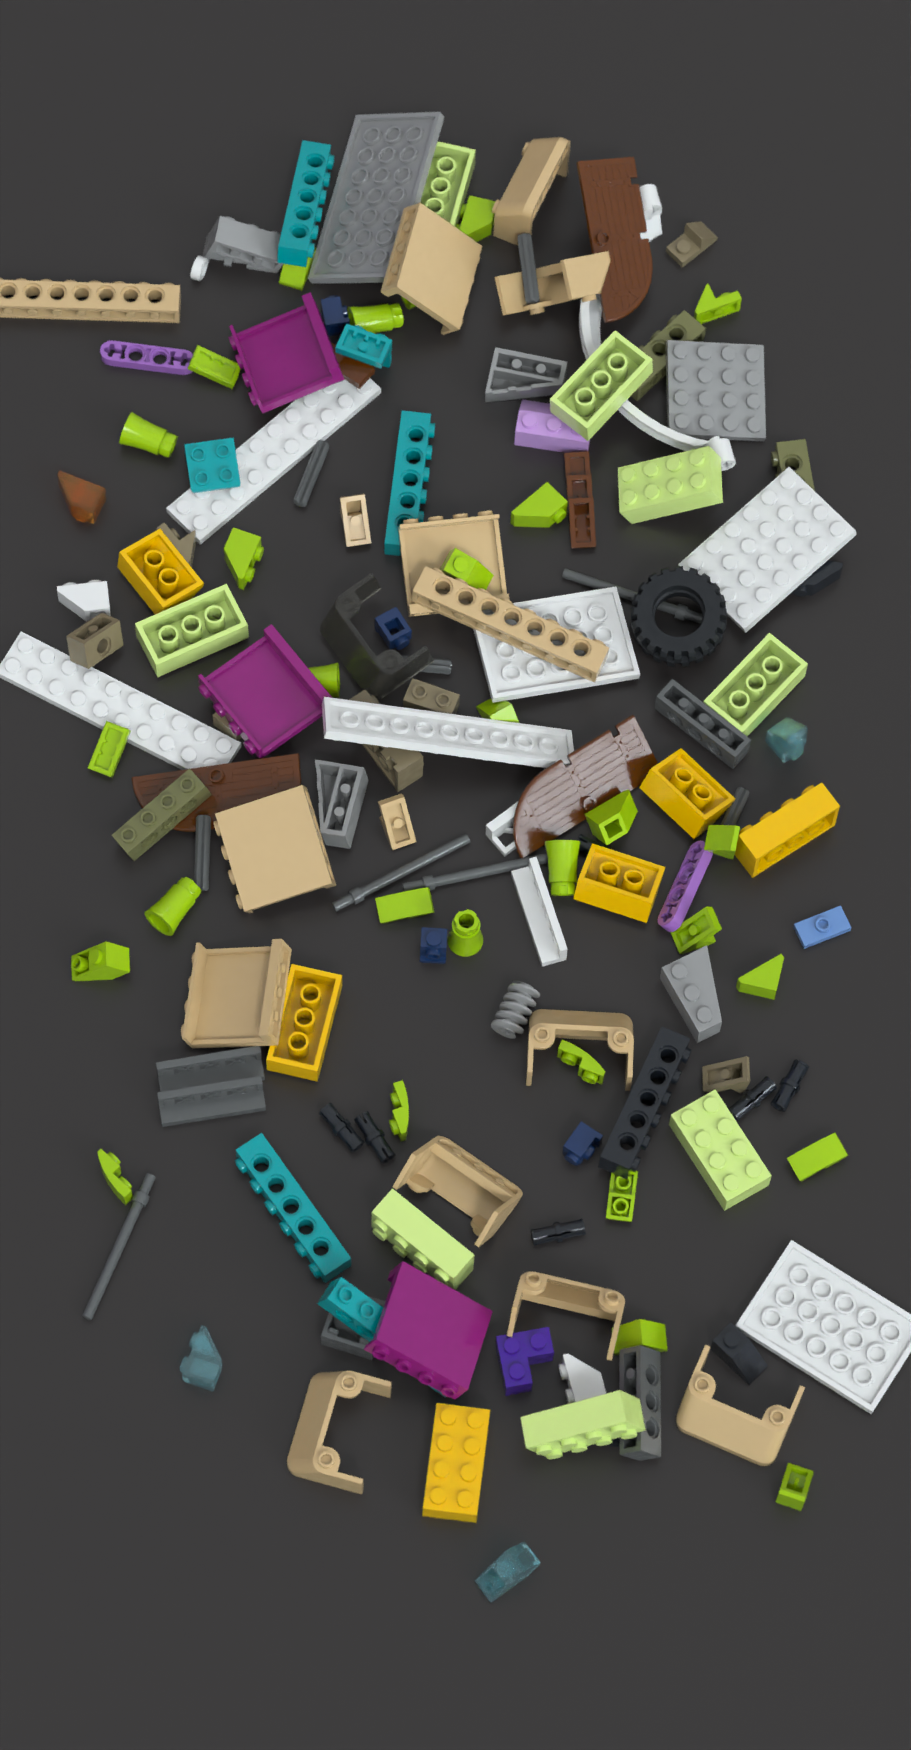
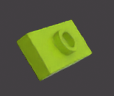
[187,345,241,389]
[88,721,131,778]

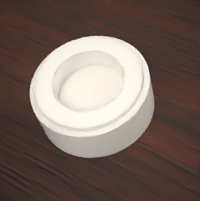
[190,255,208,281]

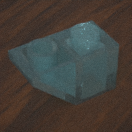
[765,717,808,763]
[180,1325,223,1392]
[475,1542,541,1602]

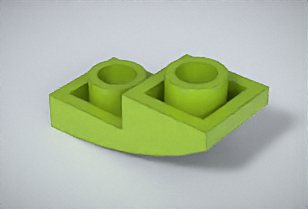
[375,887,435,924]
[557,1039,605,1084]
[389,1080,409,1142]
[787,1133,849,1181]
[97,1149,133,1205]
[606,1171,638,1222]

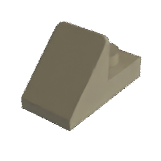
[666,222,718,268]
[156,523,196,568]
[702,1056,750,1094]

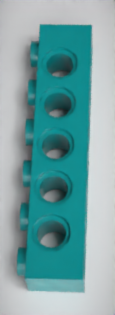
[277,140,334,267]
[384,411,435,556]
[234,1133,351,1283]
[317,1277,446,1398]

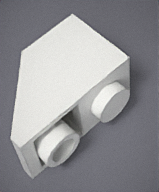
[57,580,111,621]
[558,1354,606,1404]

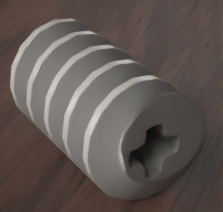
[491,980,540,1039]

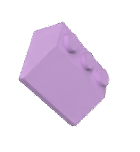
[514,399,590,453]

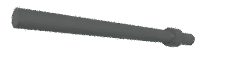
[562,568,703,624]
[331,834,470,912]
[402,853,548,892]
[82,1173,156,1320]

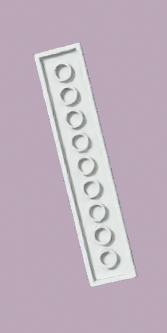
[166,379,381,545]
[0,632,241,770]
[322,697,574,768]

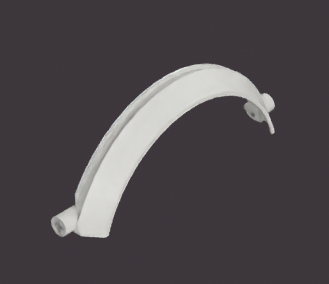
[579,184,736,471]

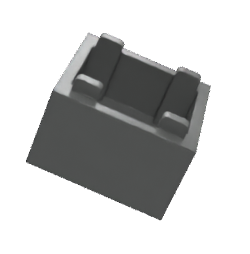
[321,1296,386,1360]

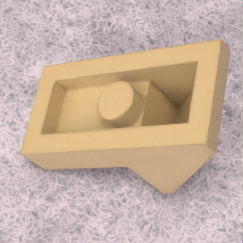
[340,494,371,547]
[378,793,416,850]

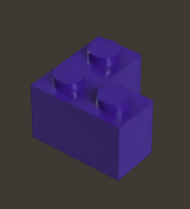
[495,1327,554,1396]

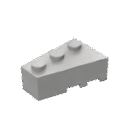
[202,216,283,273]
[485,347,568,403]
[315,759,369,849]
[660,945,722,1043]

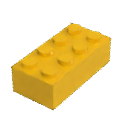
[735,783,840,878]
[266,964,342,1082]
[422,1403,490,1523]

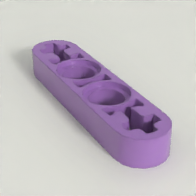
[100,341,193,375]
[657,840,713,932]

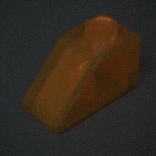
[57,470,106,524]

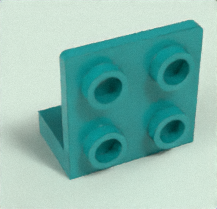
[335,324,392,368]
[184,438,241,493]

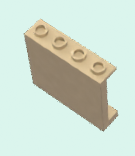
[381,203,482,335]
[398,511,510,617]
[214,785,336,914]
[181,939,292,1049]

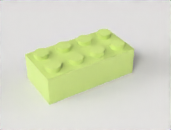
[420,141,476,227]
[550,331,653,441]
[618,446,723,524]
[135,584,249,677]
[703,633,808,737]
[669,1089,772,1211]
[372,1189,474,1290]
[521,1390,645,1459]

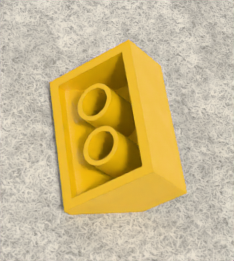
[117,529,204,614]
[640,748,735,839]
[573,843,665,923]

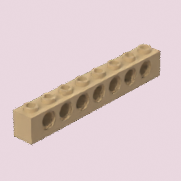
[0,278,181,323]
[412,566,609,683]

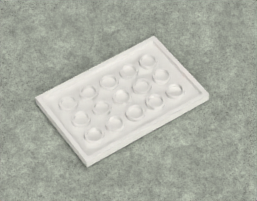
[678,467,857,633]
[473,587,640,703]
[736,1240,911,1414]

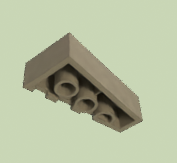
[349,690,424,792]

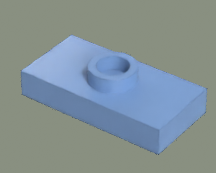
[793,906,851,949]

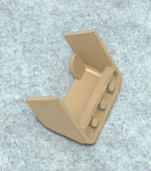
[492,137,570,246]
[495,251,611,316]
[526,1009,634,1091]
[393,1136,523,1247]
[507,1271,625,1361]
[676,1345,805,1466]
[287,1371,392,1494]

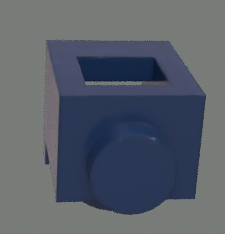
[321,296,350,336]
[375,607,412,650]
[420,927,447,964]
[562,1121,603,1166]

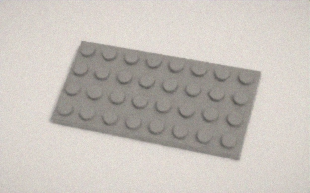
[308,112,444,284]

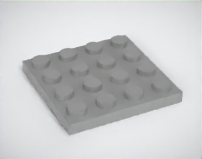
[666,340,766,442]

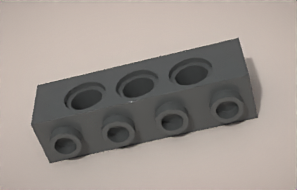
[654,679,751,769]
[619,1345,661,1461]

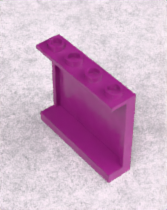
[228,292,345,414]
[198,624,332,759]
[364,1261,493,1400]

